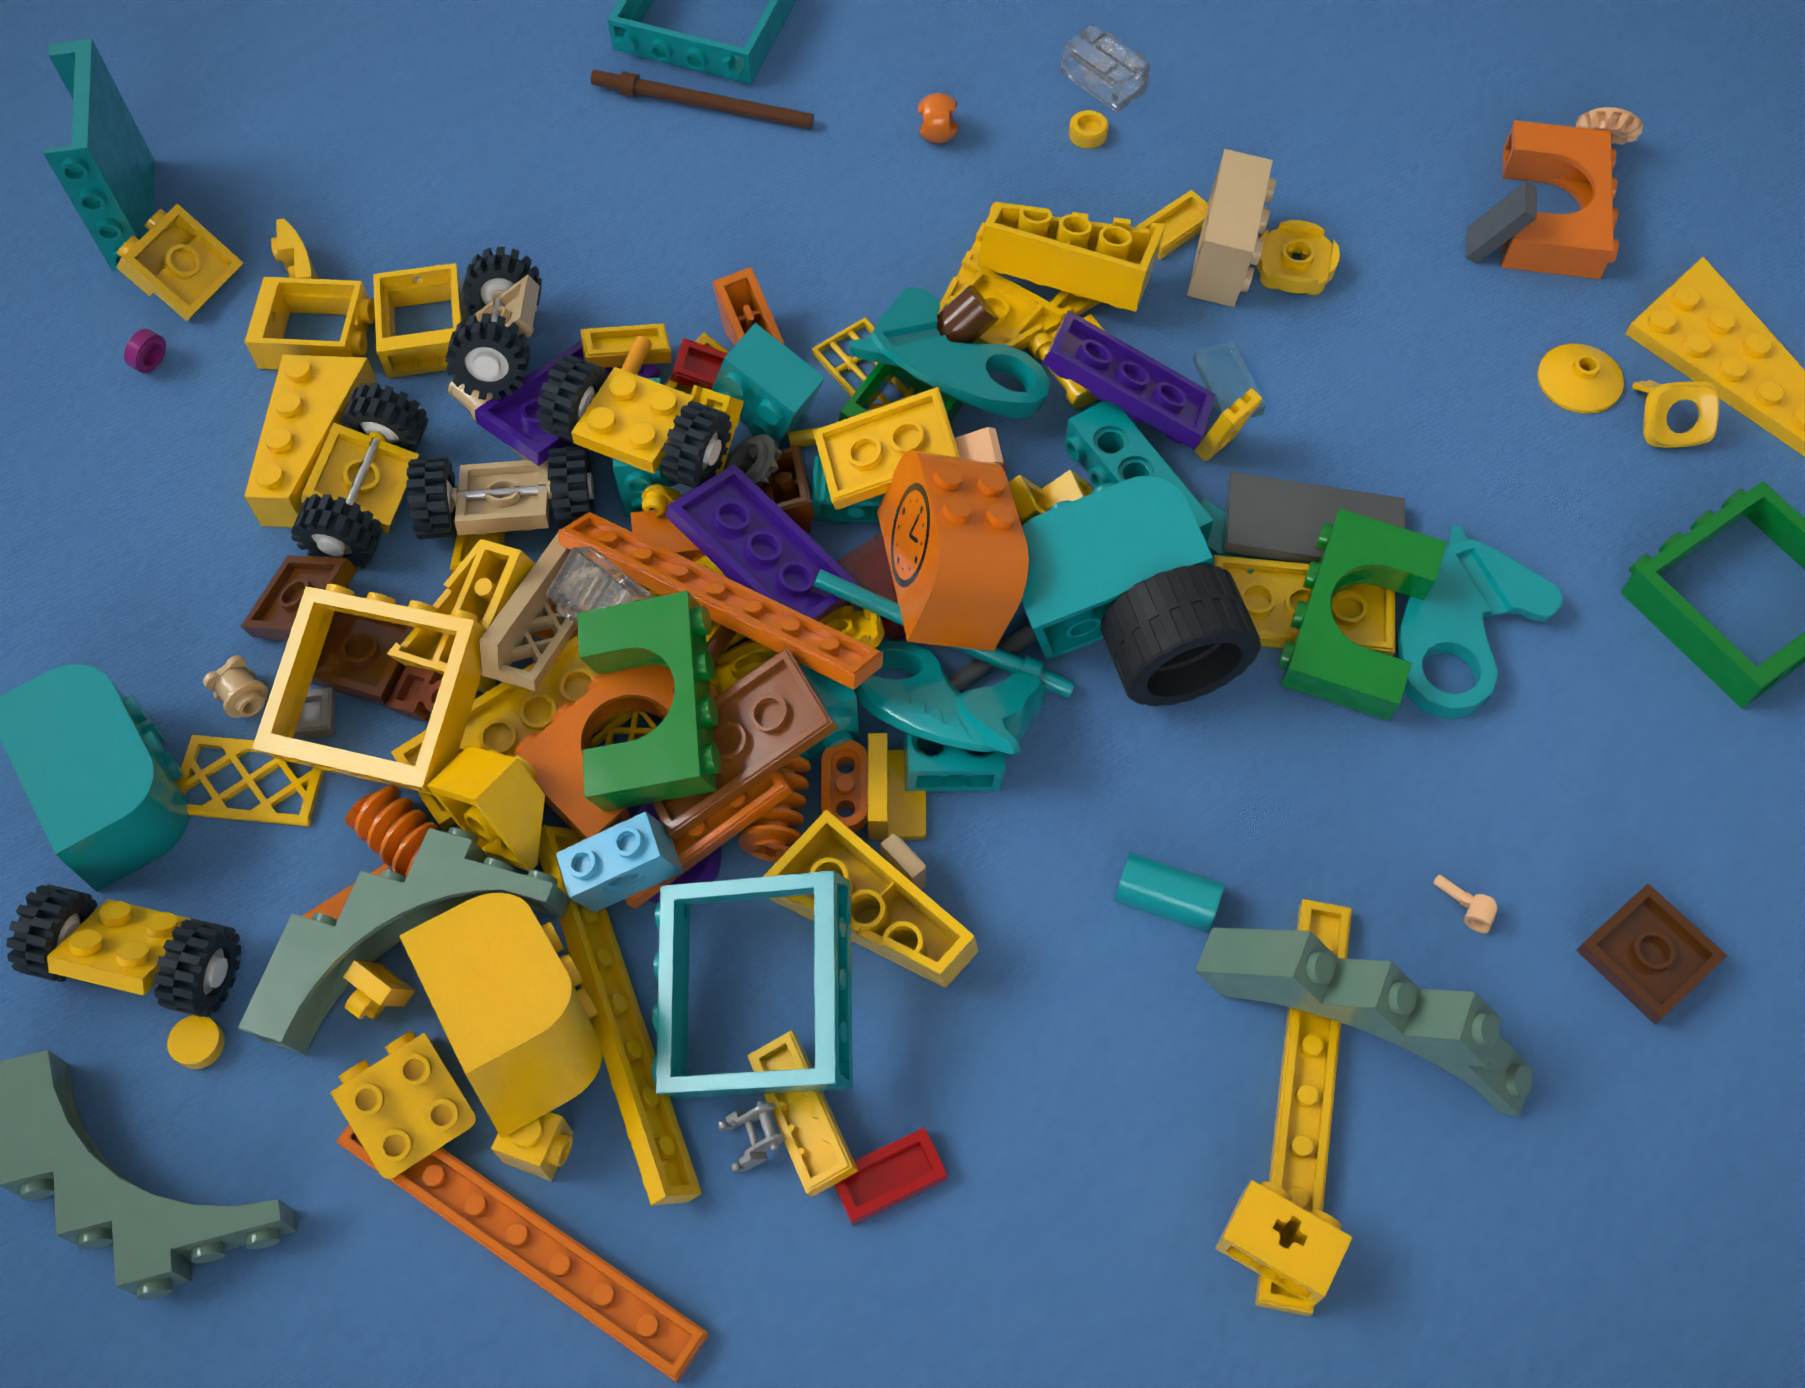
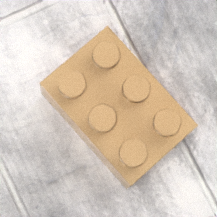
[1187,149,1276,307]

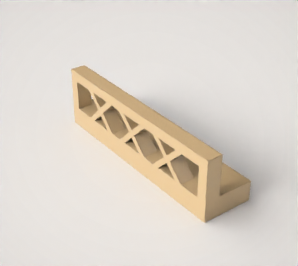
[479,529,611,691]

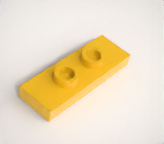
[747,1030,858,1197]

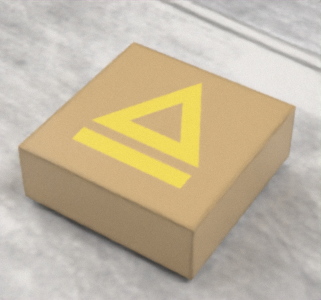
[880,833,926,890]

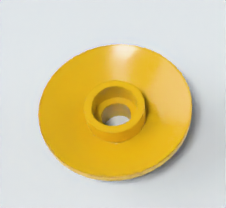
[1537,344,1624,414]

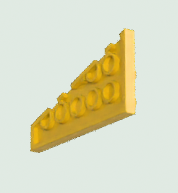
[1625,257,1805,457]

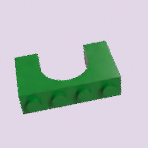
[1277,508,1447,721]
[577,591,722,811]

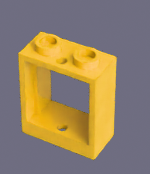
[373,263,468,378]
[244,277,375,370]

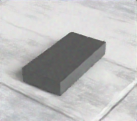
[1466,181,1537,264]

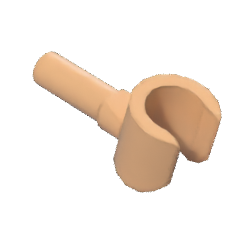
[1433,874,1497,934]

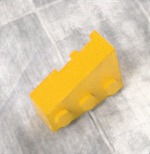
[387,539,535,693]

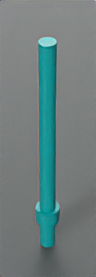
[813,569,1075,699]

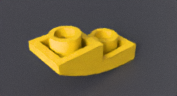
[271,218,318,279]

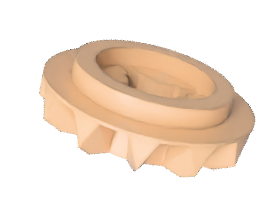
[1576,107,1643,145]

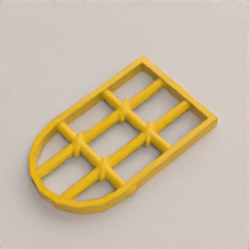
[811,317,915,410]

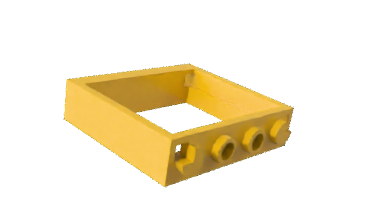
[252,584,487,796]

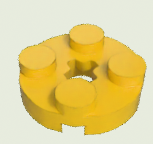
[1256,220,1340,295]

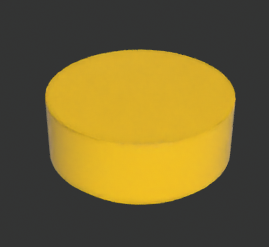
[1069,110,1108,149]
[167,1015,225,1070]

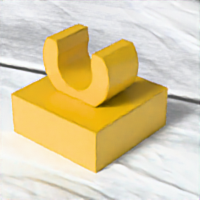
[343,960,416,1020]

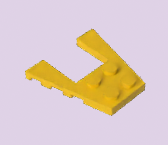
[937,202,1101,351]

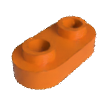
[821,740,868,833]

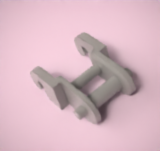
[718,1101,786,1173]

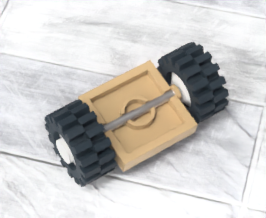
[446,247,542,400]
[406,446,595,540]

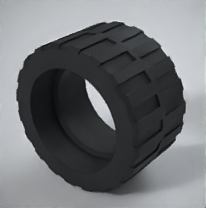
[1100,564,1261,706]

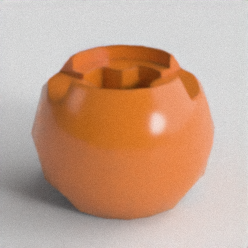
[918,93,958,144]

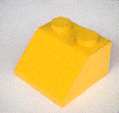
[427,746,545,871]

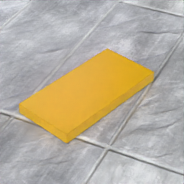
[1213,555,1395,656]

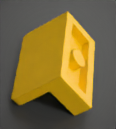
[868,733,926,840]

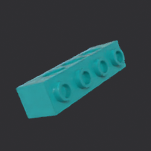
[1064,401,1214,541]

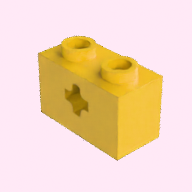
[1215,1180,1353,1306]

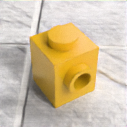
[491,1112,574,1182]

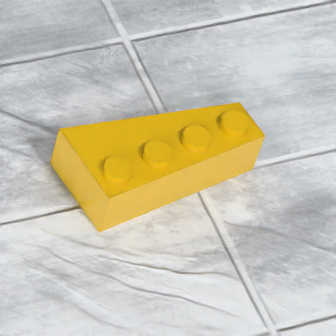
[977,202,1166,312]
[244,354,378,527]
[763,810,979,988]

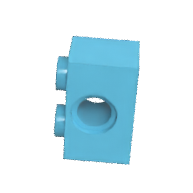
[556,811,683,913]

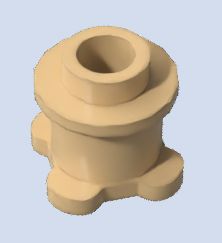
[203,655,268,718]

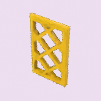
[177,735,325,827]

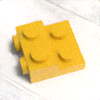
[116,203,244,321]

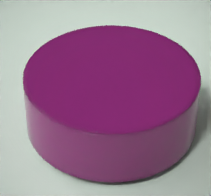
[124,329,166,373]

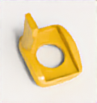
[1632,379,1719,448]

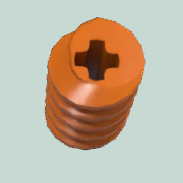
[738,756,811,863]
[345,785,439,877]

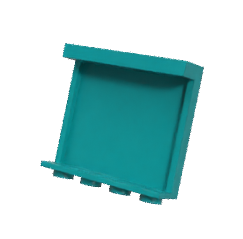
[43,38,155,271]

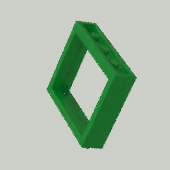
[1620,481,1805,709]

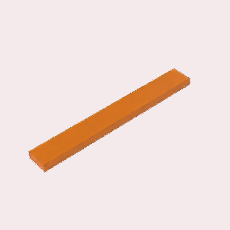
[558,512,883,690]
[336,1125,710,1384]

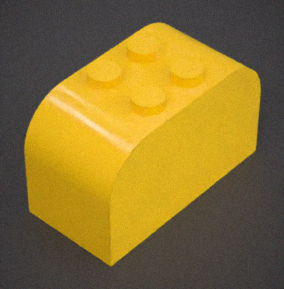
[399,893,602,1139]

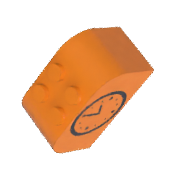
[877,450,1029,651]

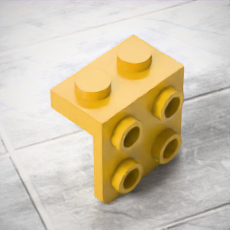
[330,1030,476,1179]

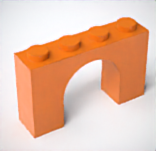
[1501,120,1619,279]
[513,665,719,841]

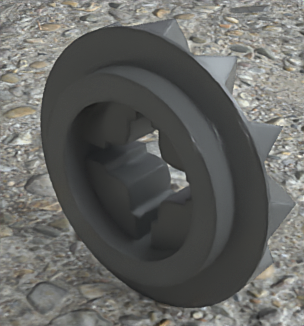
[723,434,782,488]

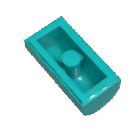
[1114,852,1225,933]

